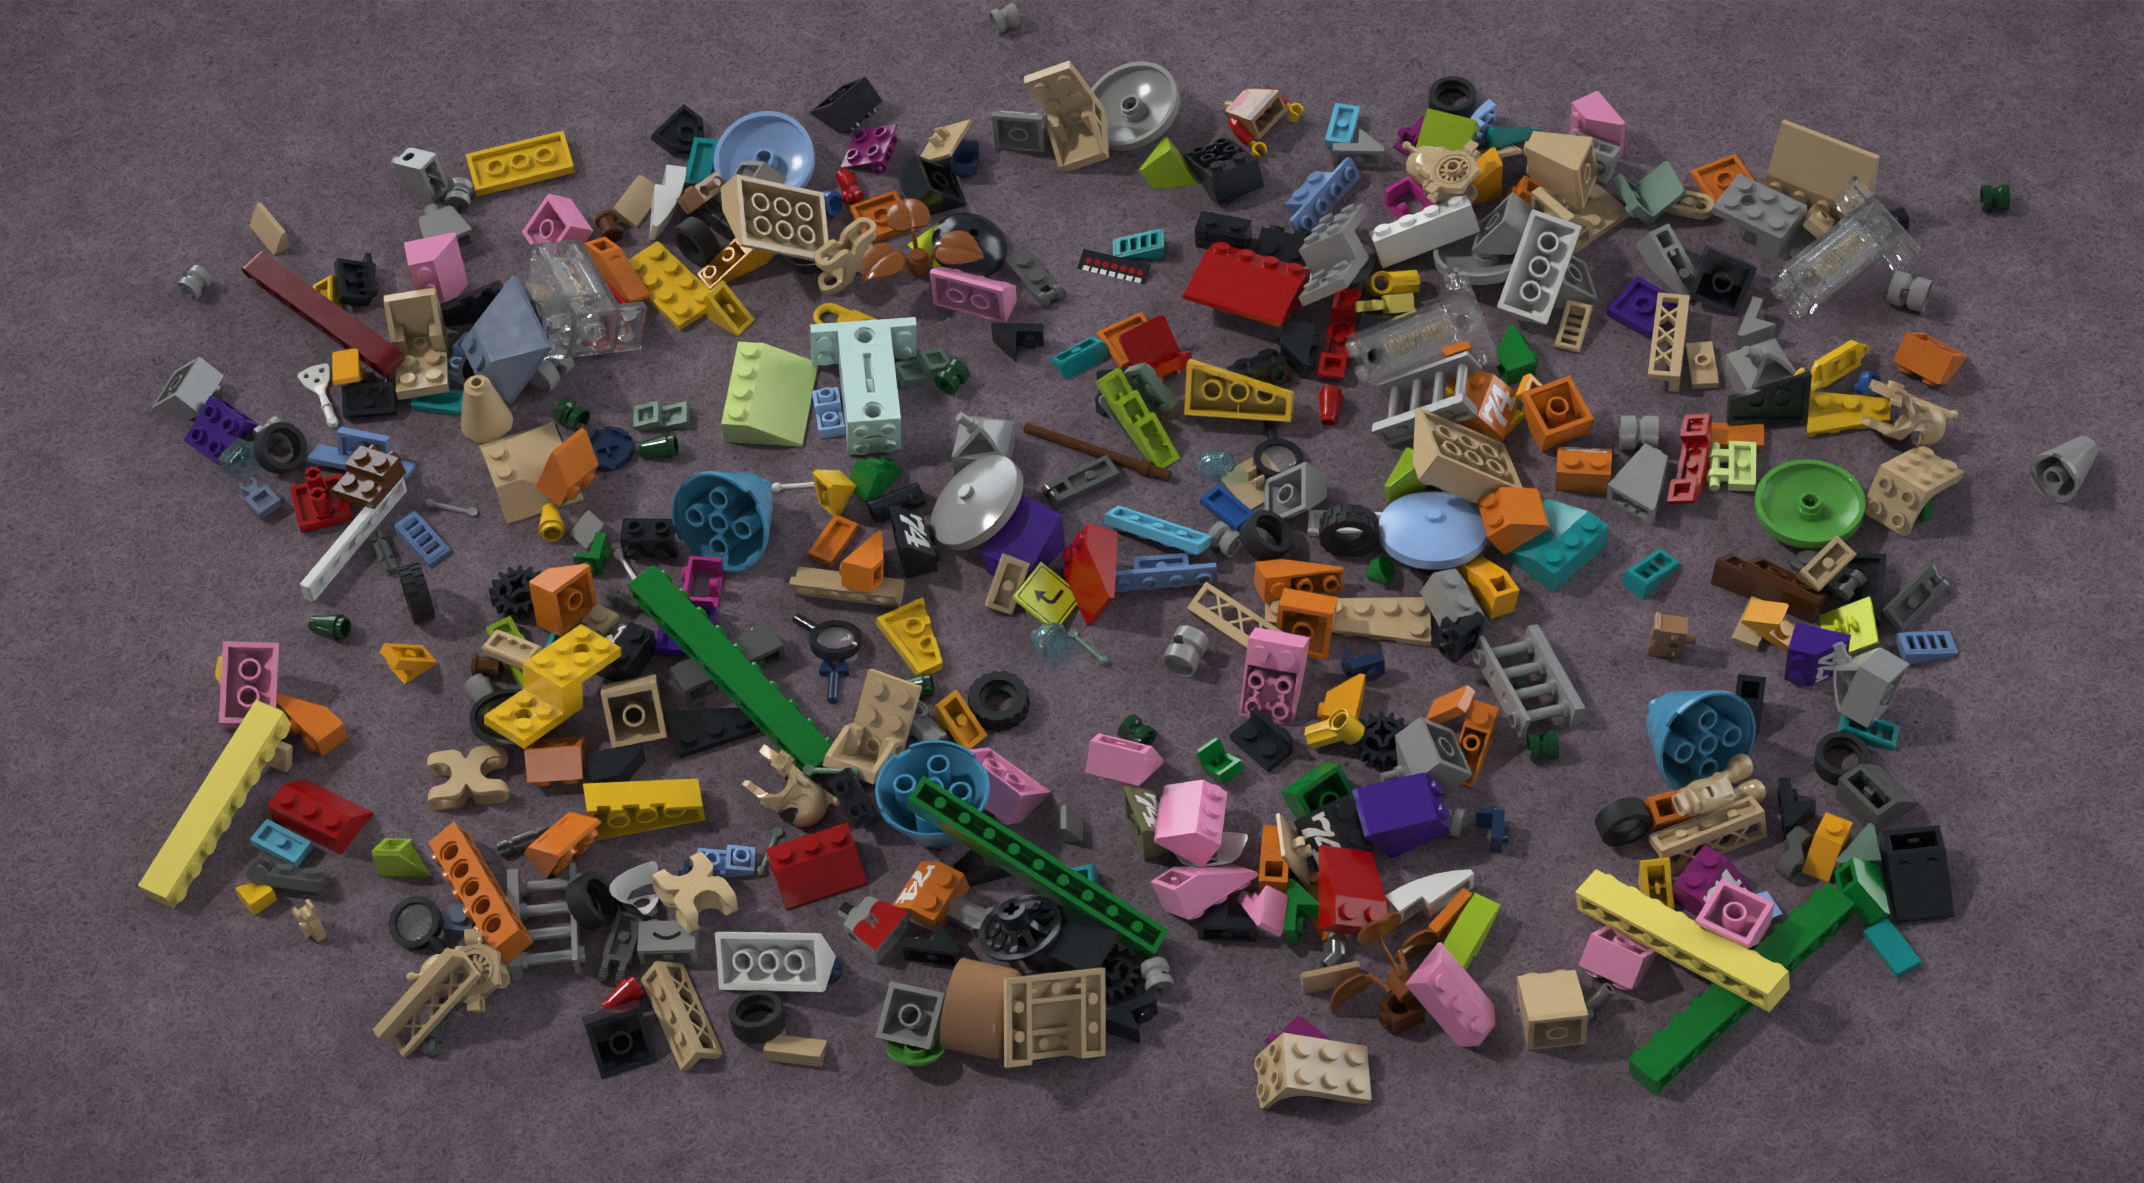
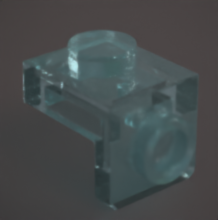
[218,437,260,477]

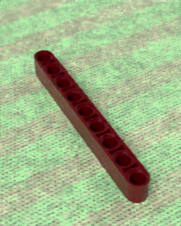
[241,250,405,378]

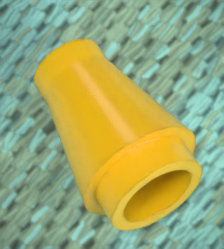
[538,503,565,542]

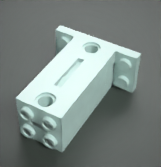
[810,317,917,455]

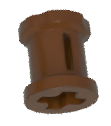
[595,210,623,242]
[471,654,503,679]

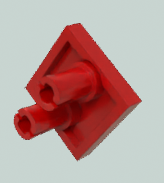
[290,467,353,533]

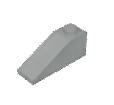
[1635,224,1695,300]

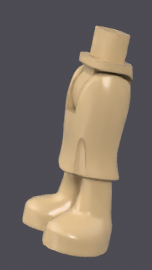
[1672,754,1766,816]

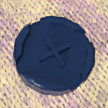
[588,426,634,472]

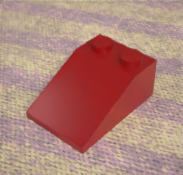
[1062,523,1118,626]
[1319,845,1387,936]

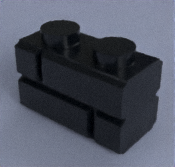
[1195,211,1252,250]

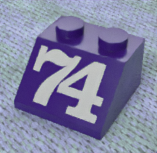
[1784,622,1851,686]

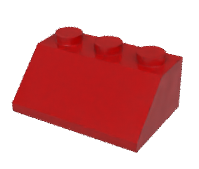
[267,779,373,855]
[766,823,867,910]

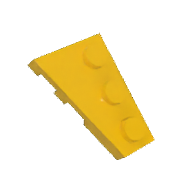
[1806,391,1891,438]
[876,597,943,675]

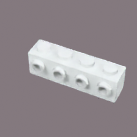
[1369,194,1480,268]

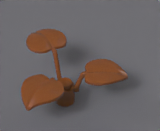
[861,198,983,282]
[1330,911,1440,1015]

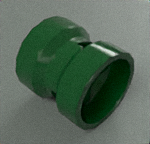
[1980,184,2010,211]
[934,359,970,396]
[553,398,591,432]
[1117,714,1157,746]
[1527,730,1559,761]

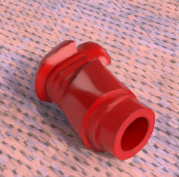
[835,168,864,205]

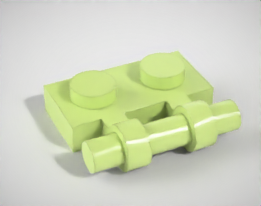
[1706,441,1756,491]

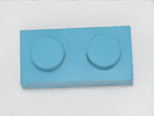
[1325,103,1360,148]
[250,819,313,868]

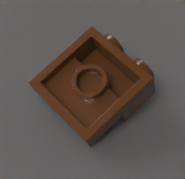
[332,444,406,509]

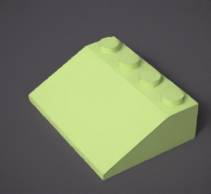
[721,342,818,447]

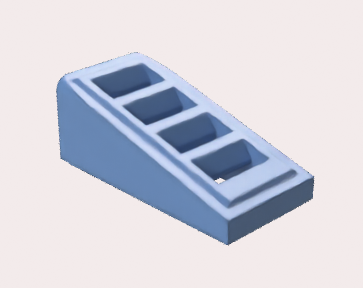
[395,511,451,567]
[1896,631,1958,665]

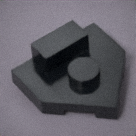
[651,104,705,154]

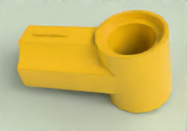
[1365,270,1420,297]
[1304,709,1365,749]

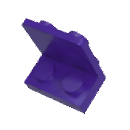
[184,396,260,465]

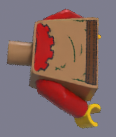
[1223,88,1303,161]

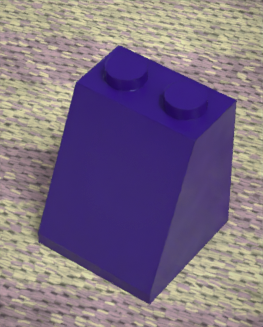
[982,495,1065,583]
[1352,772,1451,858]

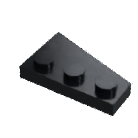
[440,280,504,327]
[1726,371,1812,425]
[1843,553,1887,627]
[664,707,760,758]

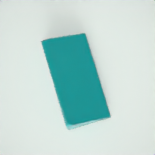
[1049,336,1110,380]

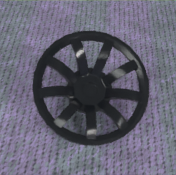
[978,895,1062,962]

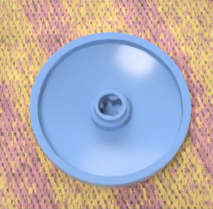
[714,111,815,188]
[1379,491,1488,570]

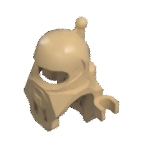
[1402,139,1481,204]
[1861,379,1959,447]
[742,744,841,827]
[406,929,510,1013]

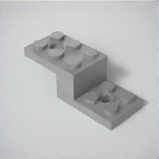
[1712,174,1851,284]
[1298,203,1369,306]

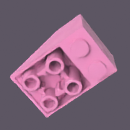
[1239,627,1310,726]
[1085,733,1164,787]
[1150,864,1259,920]

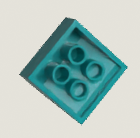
[1492,498,1609,592]

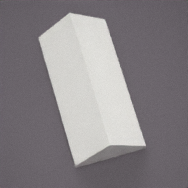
[1497,209,1582,325]
[715,932,836,992]

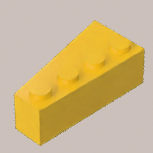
[1184,359,1294,422]
[583,779,706,841]

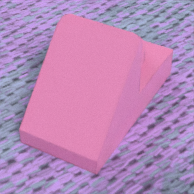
[1237,886,1288,937]

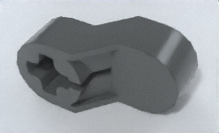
[1775,825,1813,881]

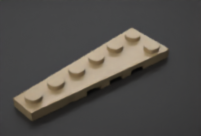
[1265,597,1431,646]

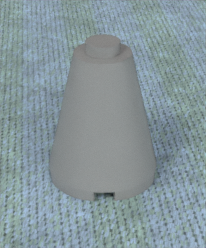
[2029,436,2098,503]

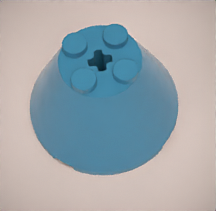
[671,471,774,573]
[1646,690,1756,790]
[875,740,990,849]

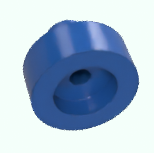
[823,190,842,216]
[1854,370,1882,397]

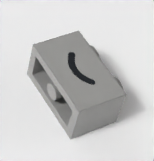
[637,919,700,965]

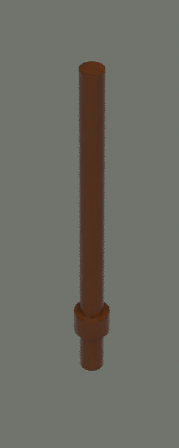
[1023,423,1172,481]

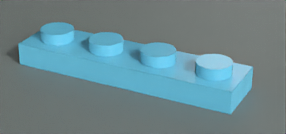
[1104,505,1212,555]

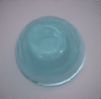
[1030,622,1067,660]

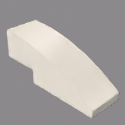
[650,165,686,240]
[1385,869,1474,925]

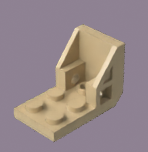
[1024,60,1109,172]
[1531,182,1630,255]
[384,287,450,400]
[822,669,922,784]

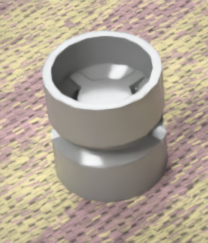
[1886,270,1933,313]
[530,343,575,392]
[1619,415,1659,450]
[1162,625,1209,678]

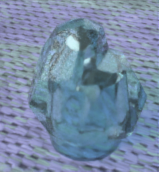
[1195,449,1235,481]

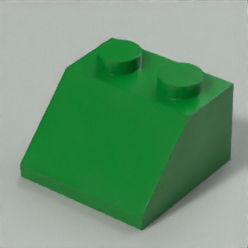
[1281,762,1356,819]

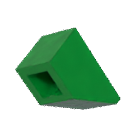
[1496,324,1539,386]
[849,456,904,501]
[1834,857,1890,927]

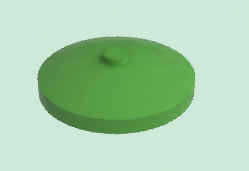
[1754,459,1866,549]

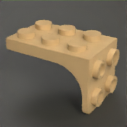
[1865,446,1964,536]
[1255,1032,1371,1109]

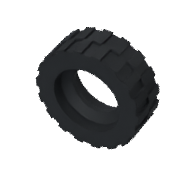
[1319,504,1379,557]
[398,561,435,625]
[968,671,1030,732]

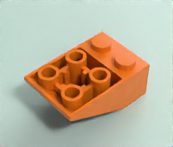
[524,812,601,878]

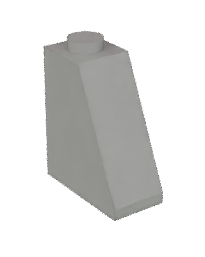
[1607,443,1668,525]

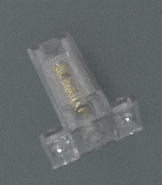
[1769,175,1926,323]
[526,239,647,360]
[1345,264,1501,386]

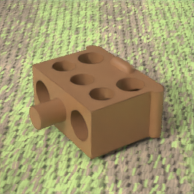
[676,171,726,215]
[1647,612,1696,658]

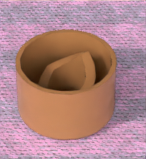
[940,958,1021,1060]

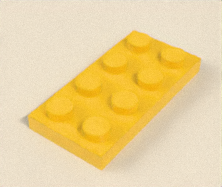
[465,131,575,197]
[629,241,711,331]

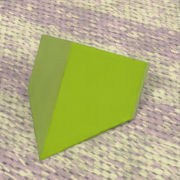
[1138,136,1198,189]
[1384,447,1425,503]
[372,838,432,877]

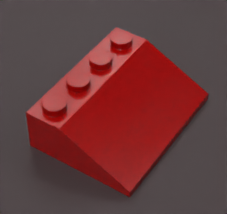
[1183,242,1311,327]

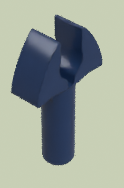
[819,660,850,704]

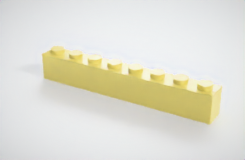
[138,700,291,909]
[1575,869,1790,1012]

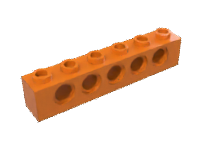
[428,821,533,964]

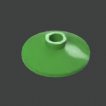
[886,1038,945,1066]

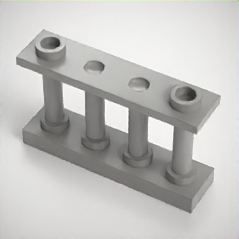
[1372,351,1482,445]
[1472,624,1585,738]
[507,863,586,980]

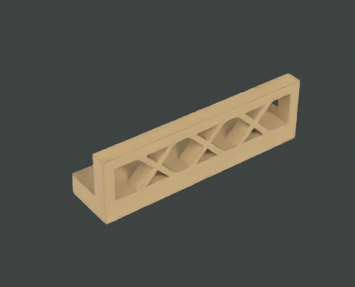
[1648,293,1690,392]
[789,566,905,608]
[1187,582,1283,651]
[1649,795,1767,874]
[373,948,482,1057]
[641,961,723,1071]

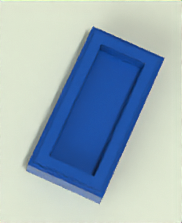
[1200,484,1254,532]

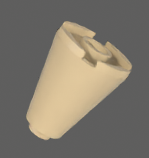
[461,375,513,444]

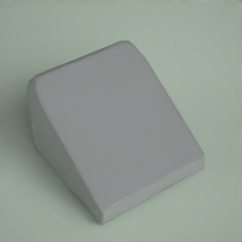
[570,510,607,550]
[1061,805,1083,843]

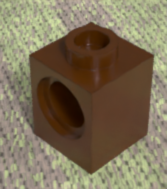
[1377,994,1425,1036]

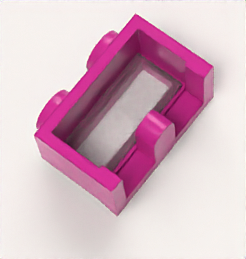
[1384,176,1439,220]
[679,556,725,608]

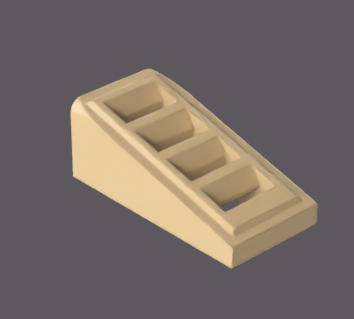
[1554,300,1593,353]

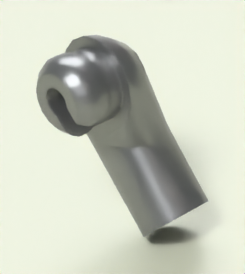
[1320,932,1348,968]
[1585,983,1616,1024]

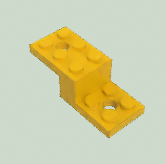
[484,624,621,749]

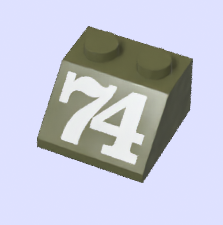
[1123,785,1172,861]

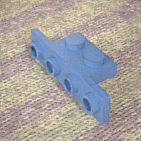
[1286,157,1361,234]
[308,427,415,481]
[1115,553,1218,592]

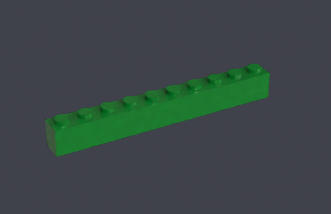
[628,564,834,780]
[905,775,1169,960]
[1628,882,1855,1096]

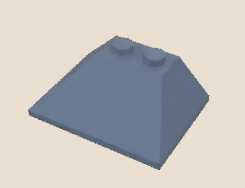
[461,275,552,404]

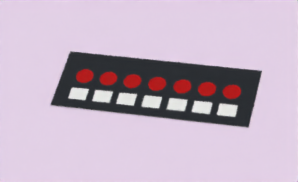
[1077,249,1152,284]

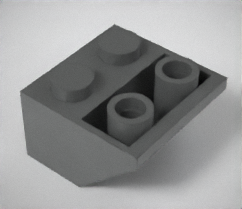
[1836,764,1918,834]

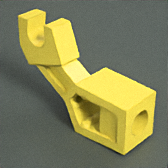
[1355,293,1415,314]

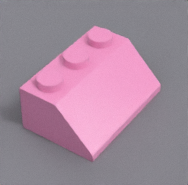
[404,232,468,304]
[930,267,1017,323]
[219,641,279,729]
[970,748,1051,825]
[1154,780,1227,867]
[1405,942,1495,1047]

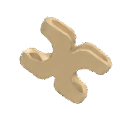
[814,217,877,295]
[427,745,509,810]
[652,852,738,933]

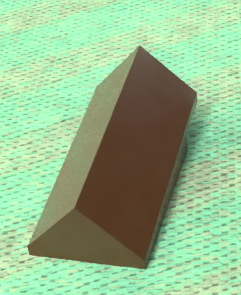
[1711,554,1833,624]

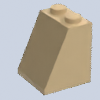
[1523,131,1598,210]
[601,674,667,748]
[1517,969,1588,1050]

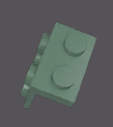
[1613,161,1686,226]
[1098,362,1178,438]

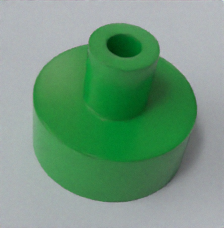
[1366,555,1395,585]

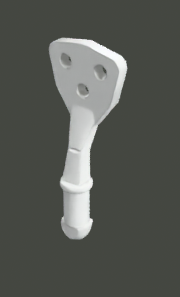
[298,363,339,428]

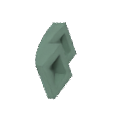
[895,348,950,388]
[633,401,690,431]

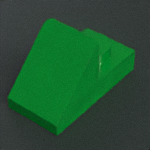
[1283,879,1319,943]

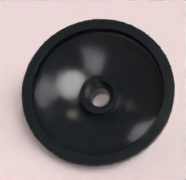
[931,212,1008,278]
[469,689,547,749]

